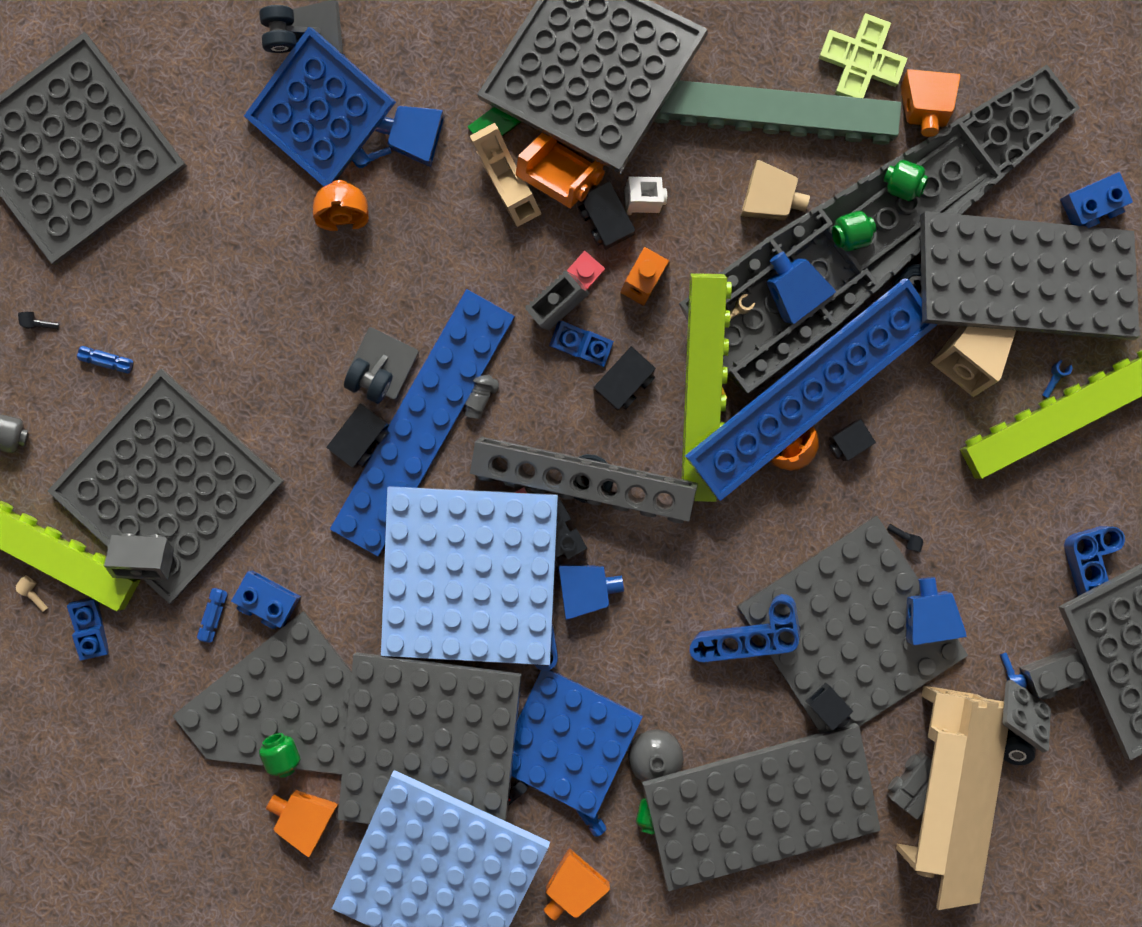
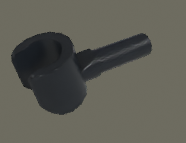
[18,312,59,330]
[887,524,923,552]

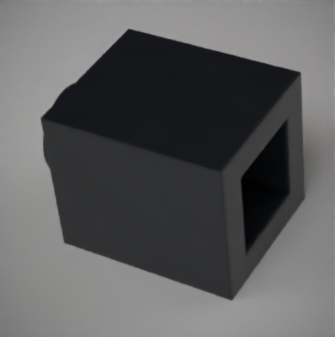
[829,419,876,461]
[805,682,854,730]

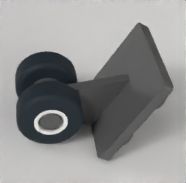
[259,0,343,54]
[344,327,419,404]
[1003,679,1051,765]

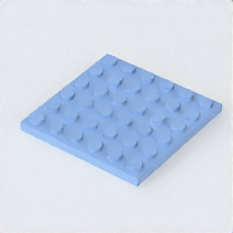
[381,486,558,665]
[332,770,550,927]

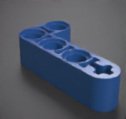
[1064,526,1125,596]
[690,594,800,662]

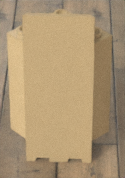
[896,685,1008,910]

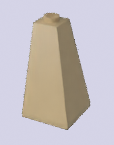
[930,326,1016,397]

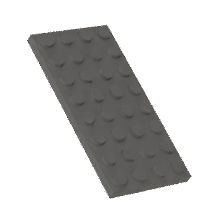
[920,211,1140,340]
[642,723,881,892]

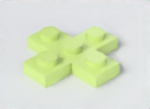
[818,13,908,98]

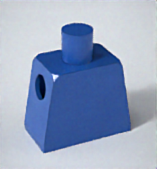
[376,106,445,167]
[767,252,836,324]
[559,564,624,619]
[906,577,967,645]

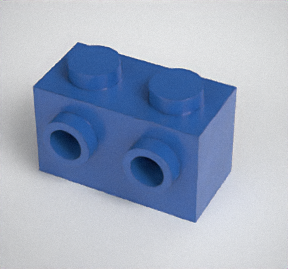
[1060,172,1133,228]
[231,570,301,629]

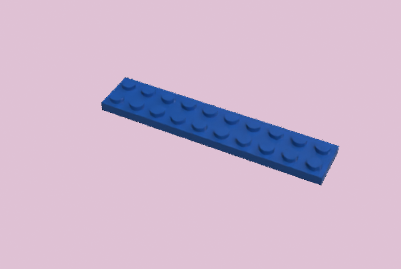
[685,279,938,501]
[330,289,515,556]

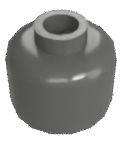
[0,414,28,453]

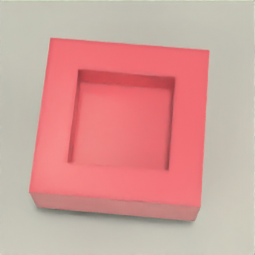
[567,250,605,290]

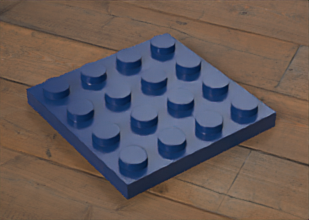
[244,27,396,186]
[511,670,643,818]

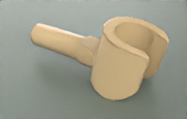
[730,294,755,320]
[16,575,48,612]

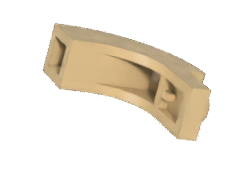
[470,123,541,227]

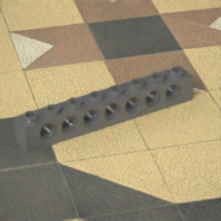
[470,436,698,523]

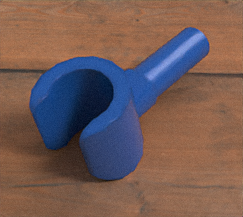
[352,147,391,168]
[1042,360,1073,398]
[1000,652,1027,689]

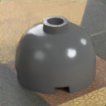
[628,729,684,782]

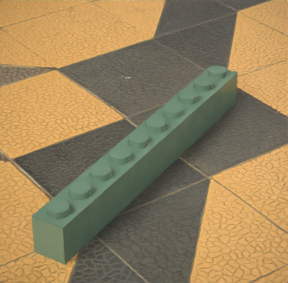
[654,80,901,145]

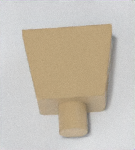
[741,160,810,220]

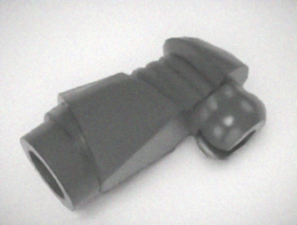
[465,375,499,419]

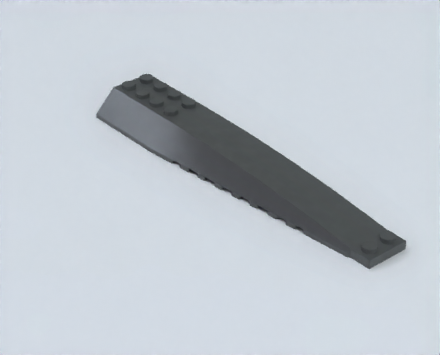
[679,64,1080,394]

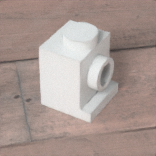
[624,177,667,215]

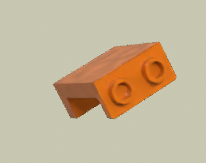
[515,133,605,209]

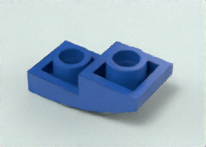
[549,321,614,367]
[67,598,109,661]

